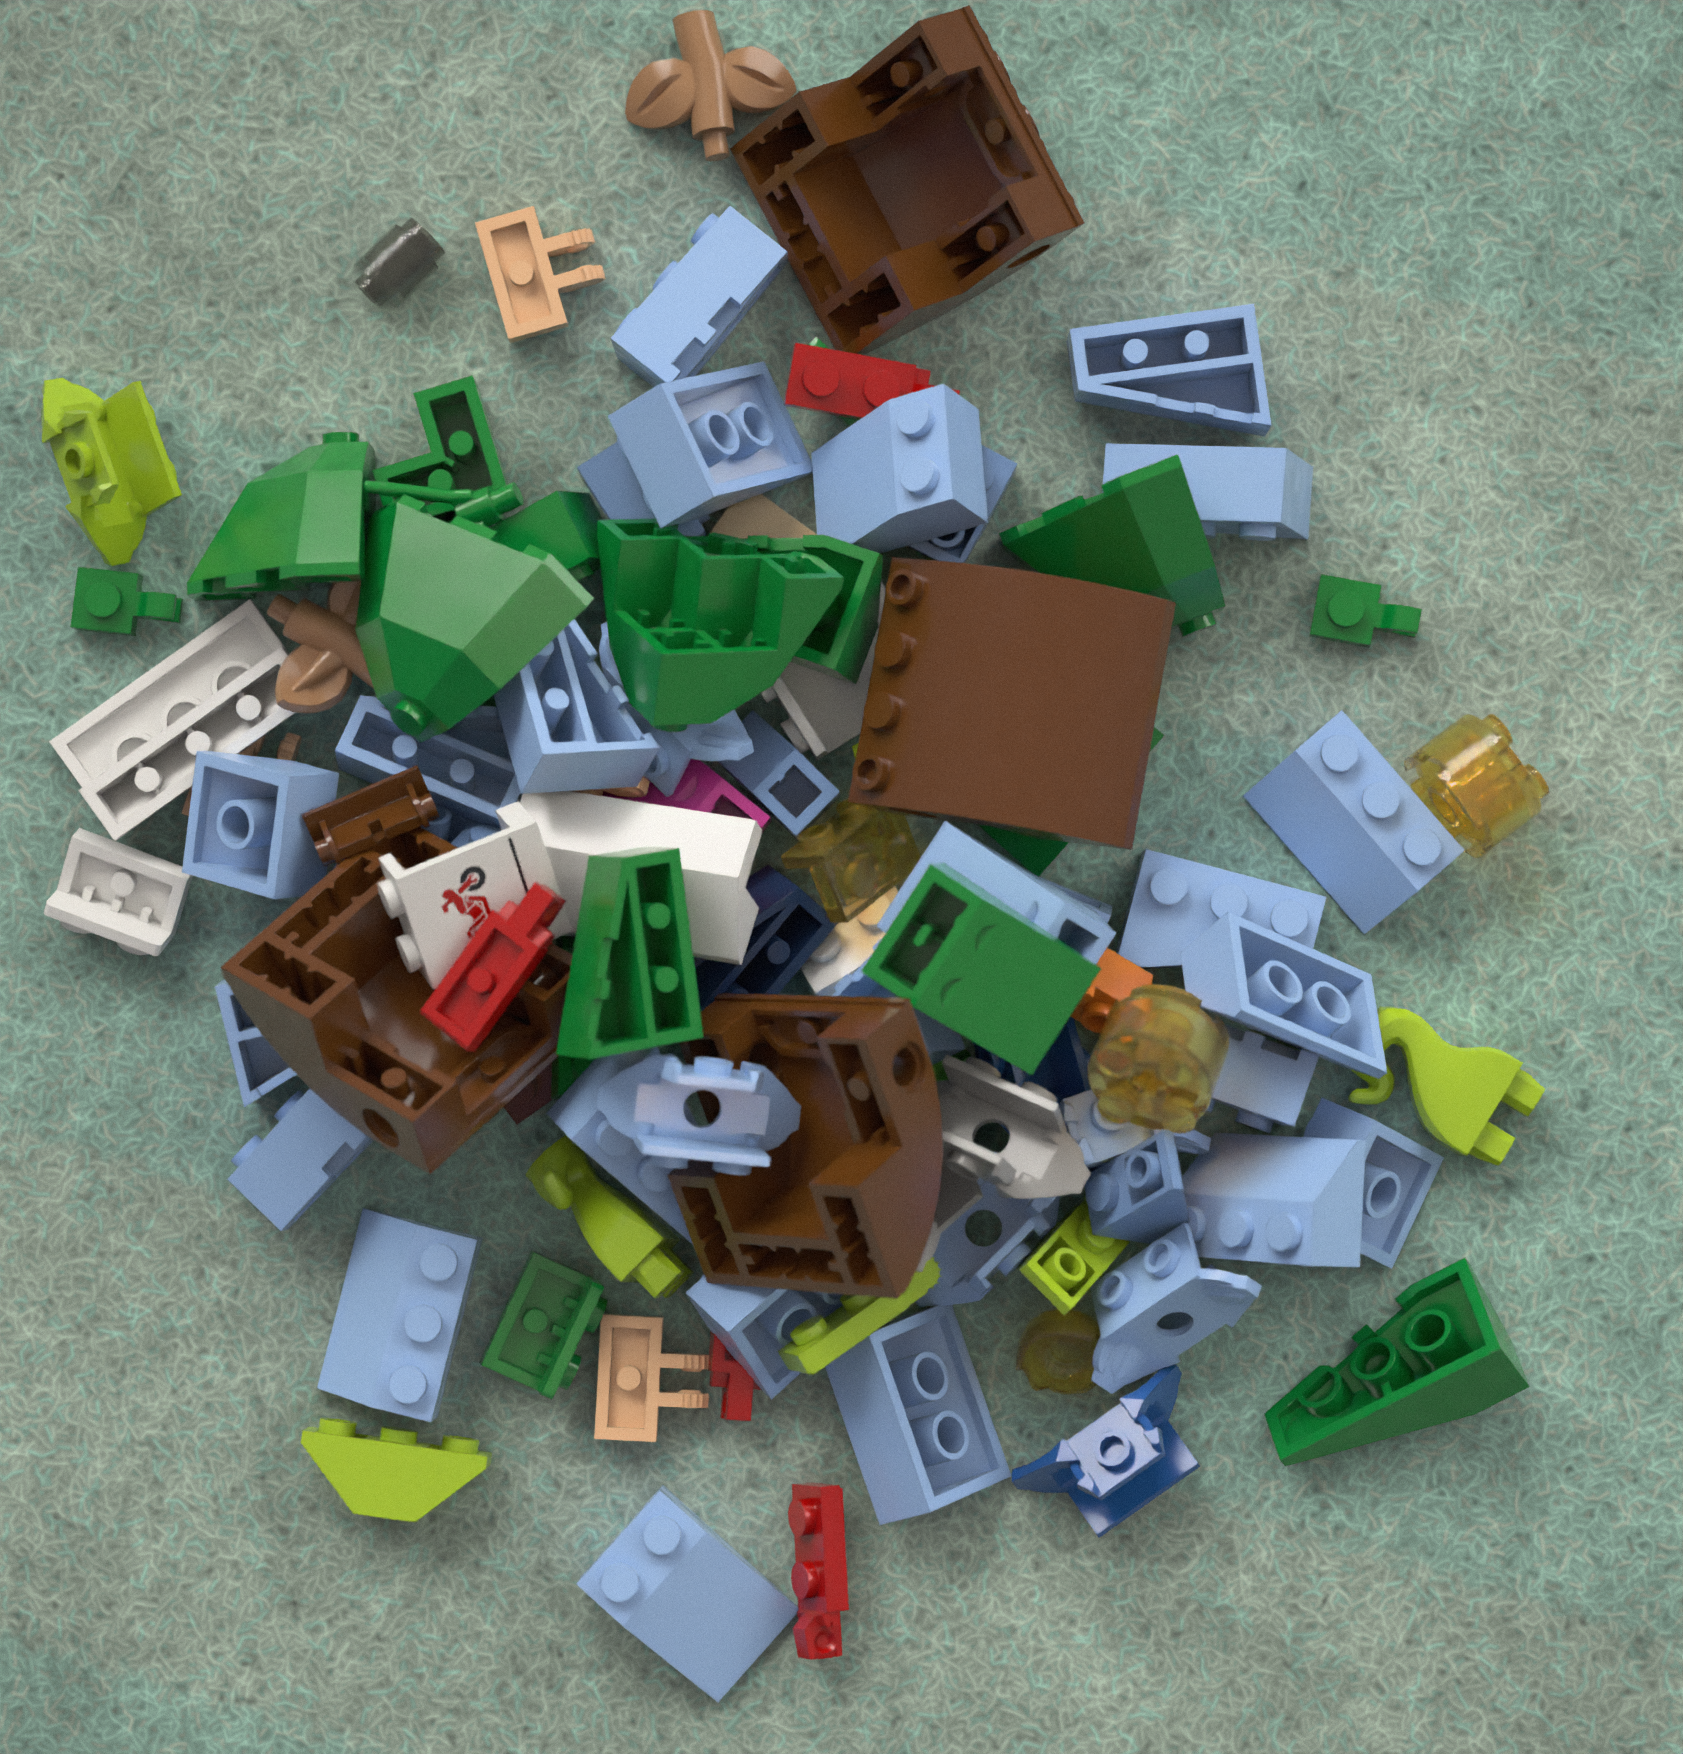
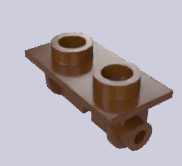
[302,765,439,866]

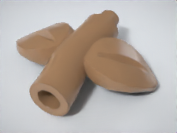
[625,10,797,161]
[267,582,374,714]

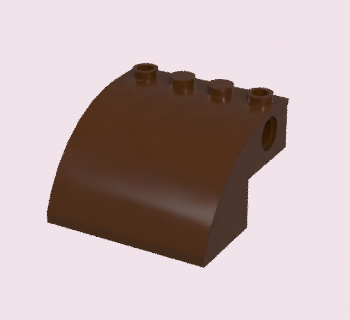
[730,5,1085,355]
[848,557,1176,850]
[220,827,572,1175]
[667,993,943,1299]

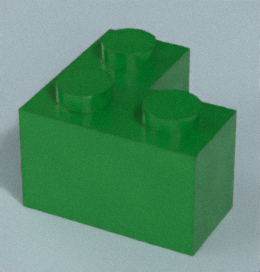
[372,375,508,521]

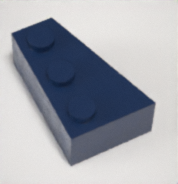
[693,865,839,1012]

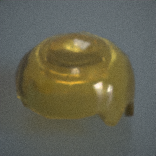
[1016,1308,1101,1395]

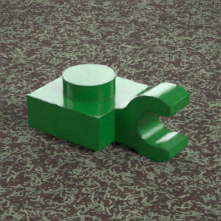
[70,567,183,637]
[1309,574,1422,648]

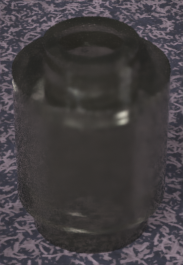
[354,218,445,309]

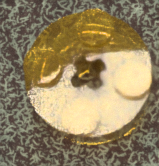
[1404,714,1549,858]
[1087,985,1229,1134]

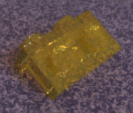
[781,798,921,923]

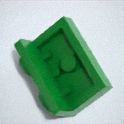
[479,1250,608,1400]

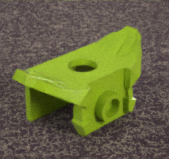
[41,377,182,566]

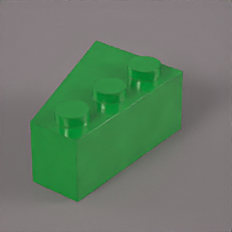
[556,846,703,1059]

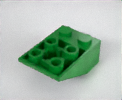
[861,863,1102,1075]

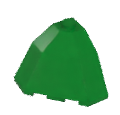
[187,432,376,601]
[999,454,1225,637]
[355,495,594,743]
[597,518,843,732]

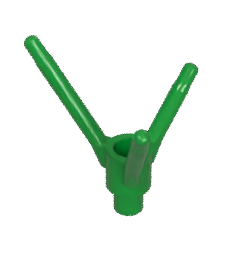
[363,481,524,528]

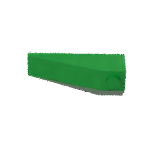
[685,535,883,684]
[1264,1258,1530,1467]

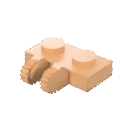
[475,206,606,343]
[594,1314,709,1442]

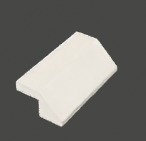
[49,599,295,841]
[520,791,762,965]

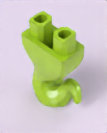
[1348,1006,1545,1166]
[525,1135,694,1298]

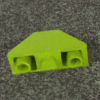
[1016,1195,1131,1315]
[301,1417,492,1522]

